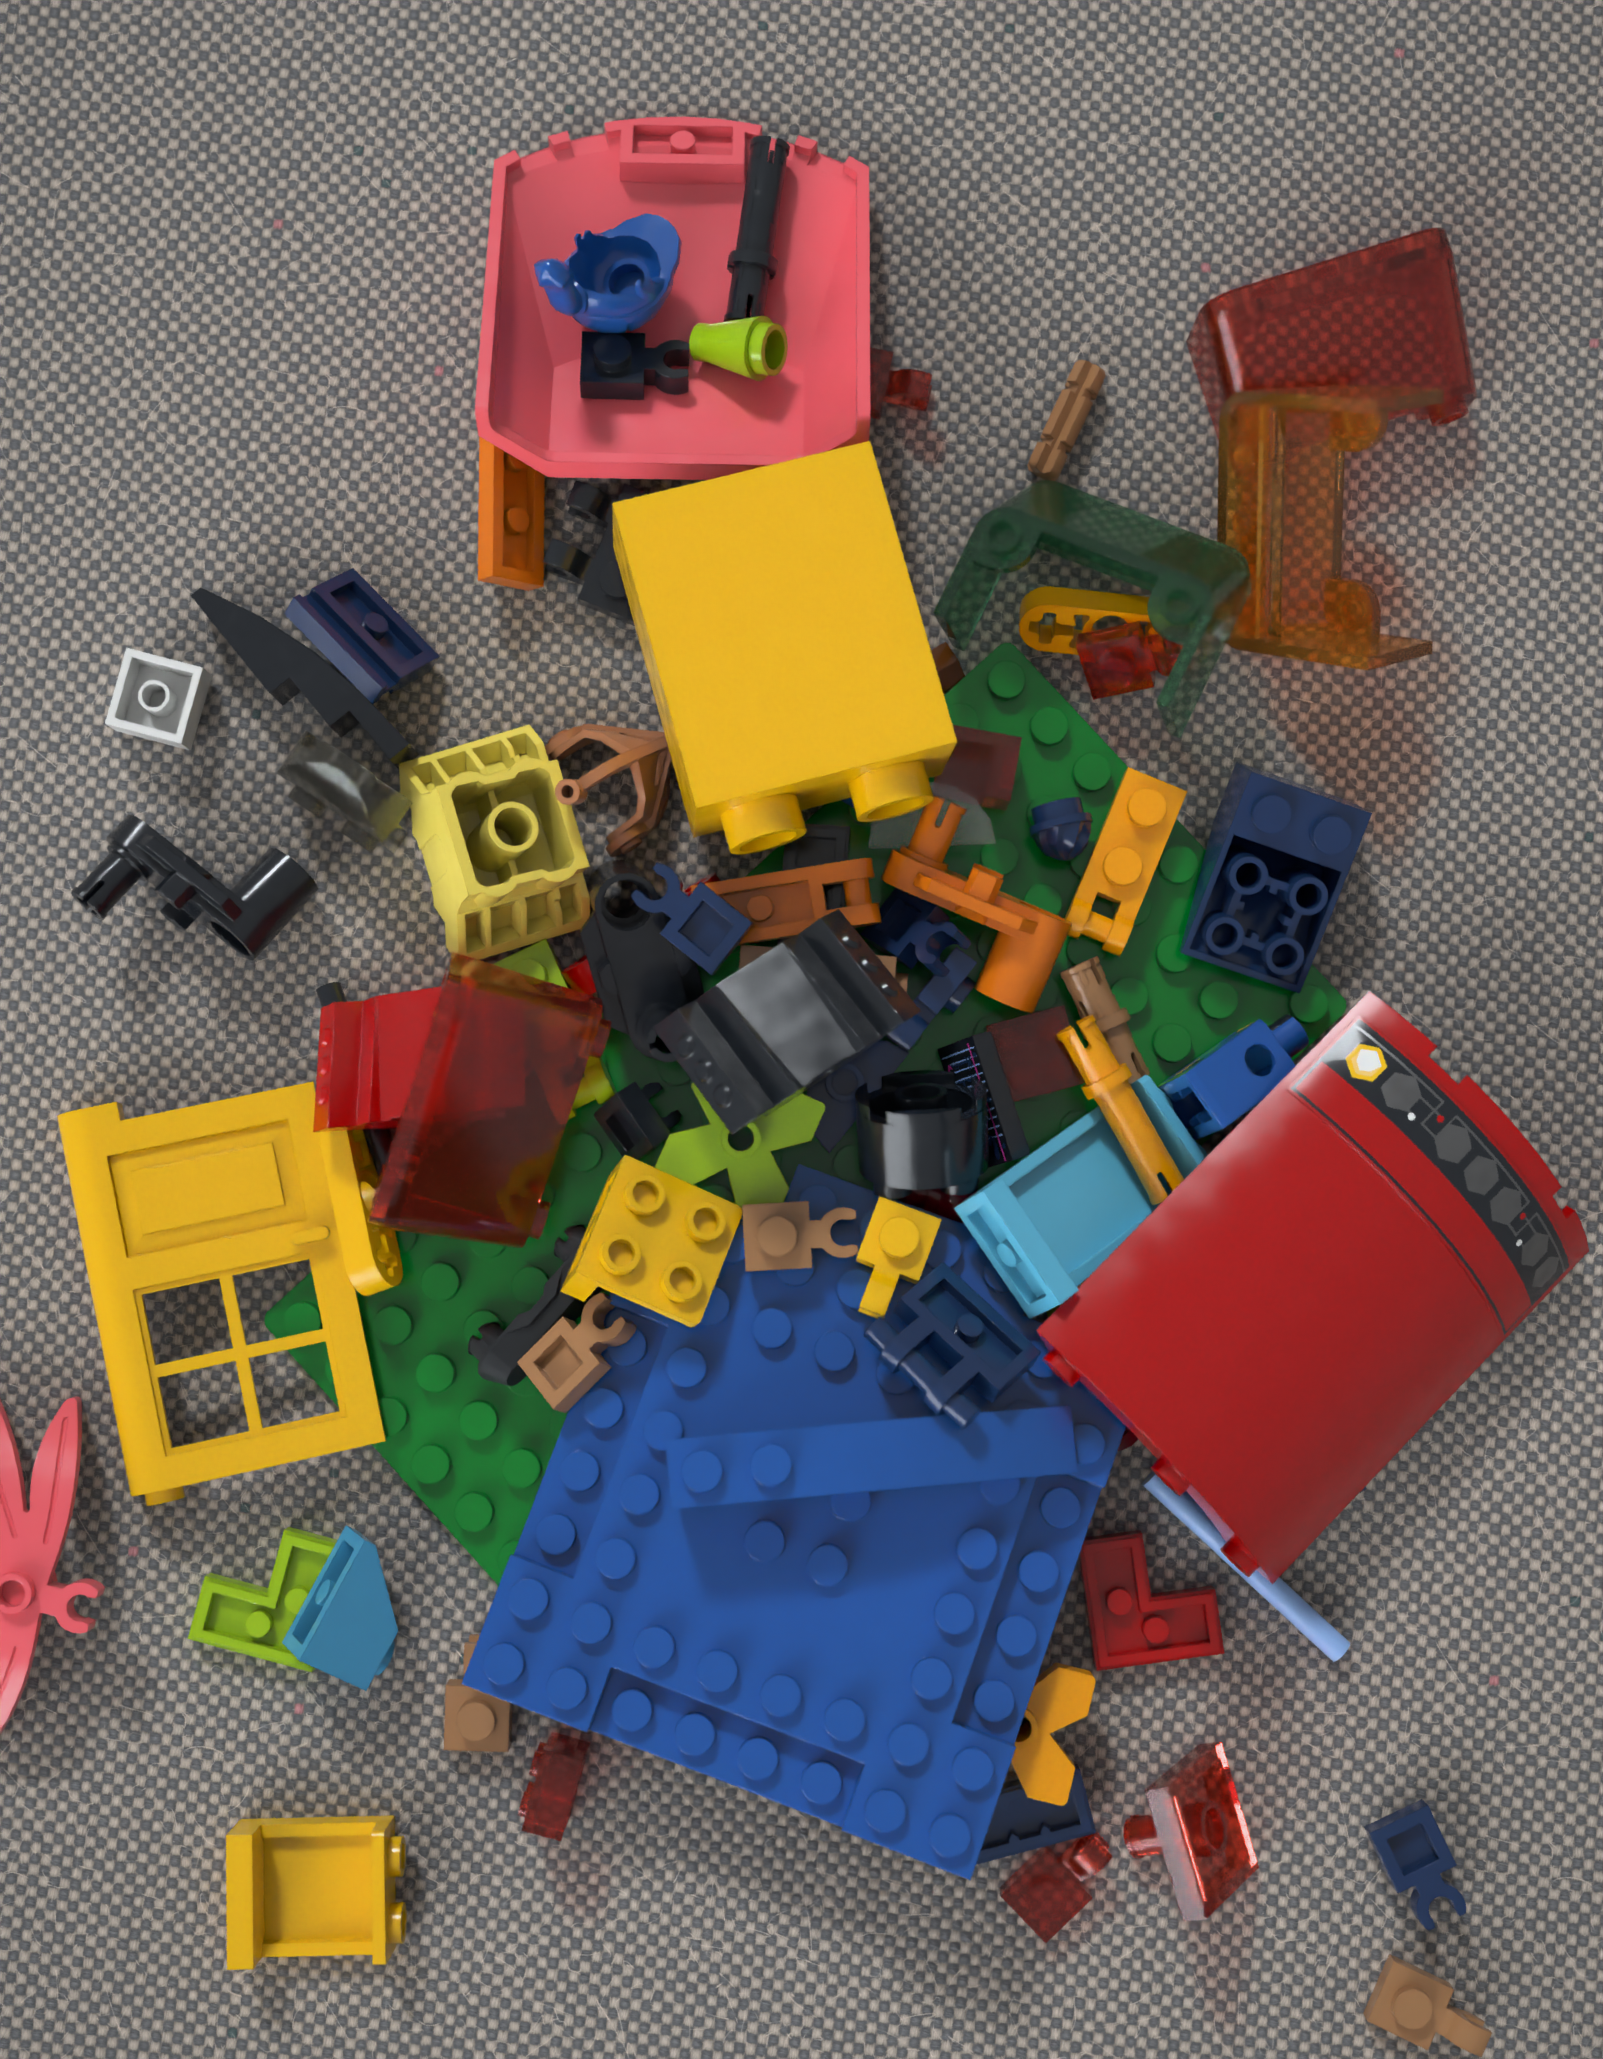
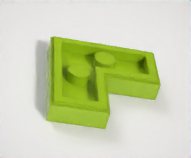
[188,1527,337,1672]

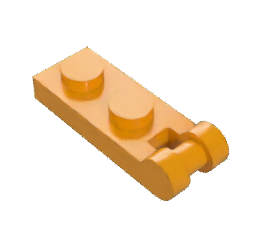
[1065,767,1188,956]

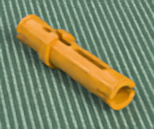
[1056,1014,1185,1205]

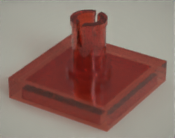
[1123,1741,1259,1921]

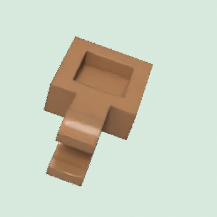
[444,1634,513,1752]
[1363,1954,1492,2057]

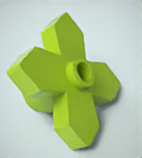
[655,1083,825,1208]

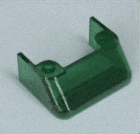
[933,480,1252,738]

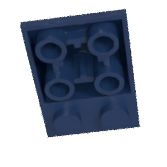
[1180,761,1372,994]

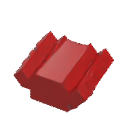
[313,978,525,1132]

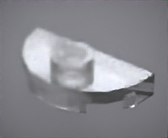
[868,782,996,849]

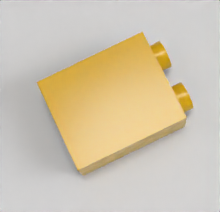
[612,441,957,855]

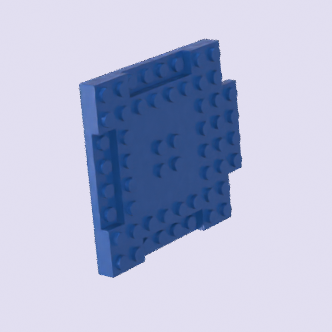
[461,1164,1126,1880]

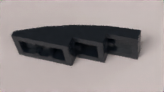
[190,588,419,769]

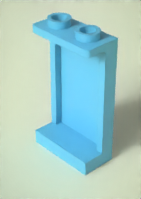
[954,1075,1208,1319]

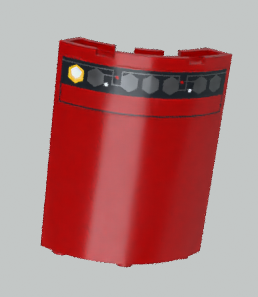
[1036,991,1589,1584]

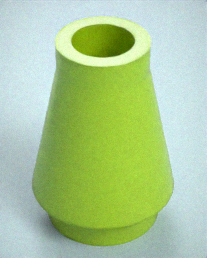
[689,316,788,381]

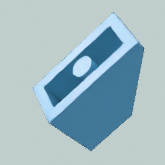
[282,1525,398,1691]

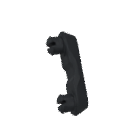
[468,1224,603,1386]

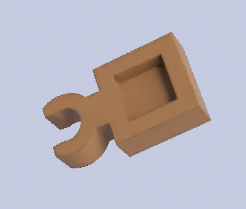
[742,1201,858,1272]
[517,1293,637,1413]

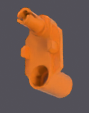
[880,794,1072,1013]

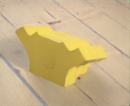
[399,724,590,966]

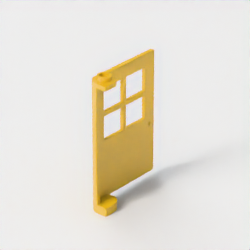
[57,1081,386,1506]

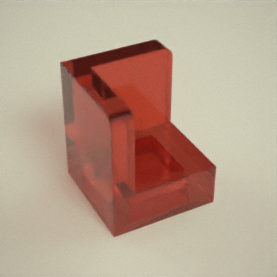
[932,725,1022,811]

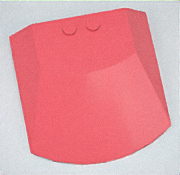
[475,116,871,480]

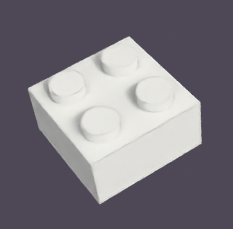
[105,648,212,750]

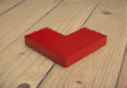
[1079,1530,1225,1671]

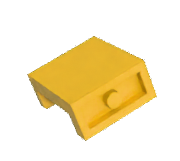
[226,1815,407,1970]

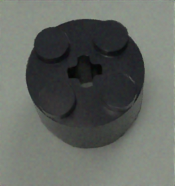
[855,1070,989,1199]

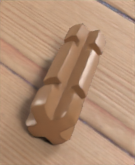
[1027,360,1105,482]

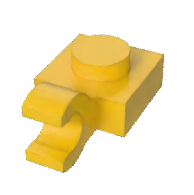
[856,1196,942,1319]

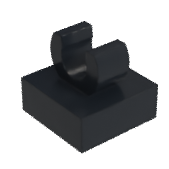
[593,1082,682,1161]

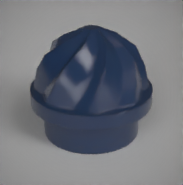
[1029,797,1093,861]

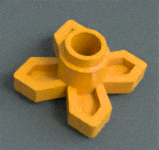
[1011,1662,1096,1806]

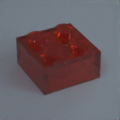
[983,1005,1085,1102]
[518,1732,591,1842]

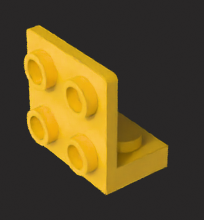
[560,1155,743,1327]

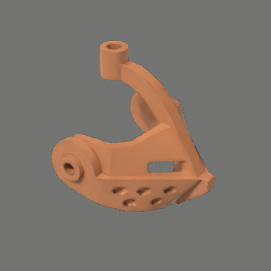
[545,724,672,857]

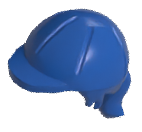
[534,213,682,334]

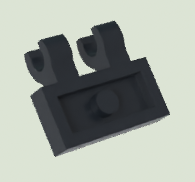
[543,480,650,626]

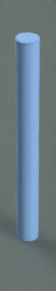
[1142,1471,1350,1662]

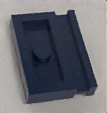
[284,568,440,704]

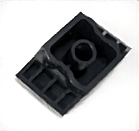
[653,909,921,1134]

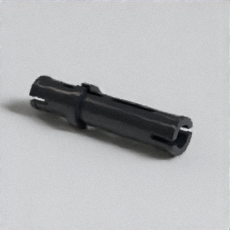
[724,136,790,322]

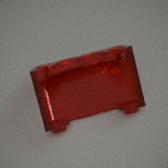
[1186,227,1477,482]
[368,952,611,1248]

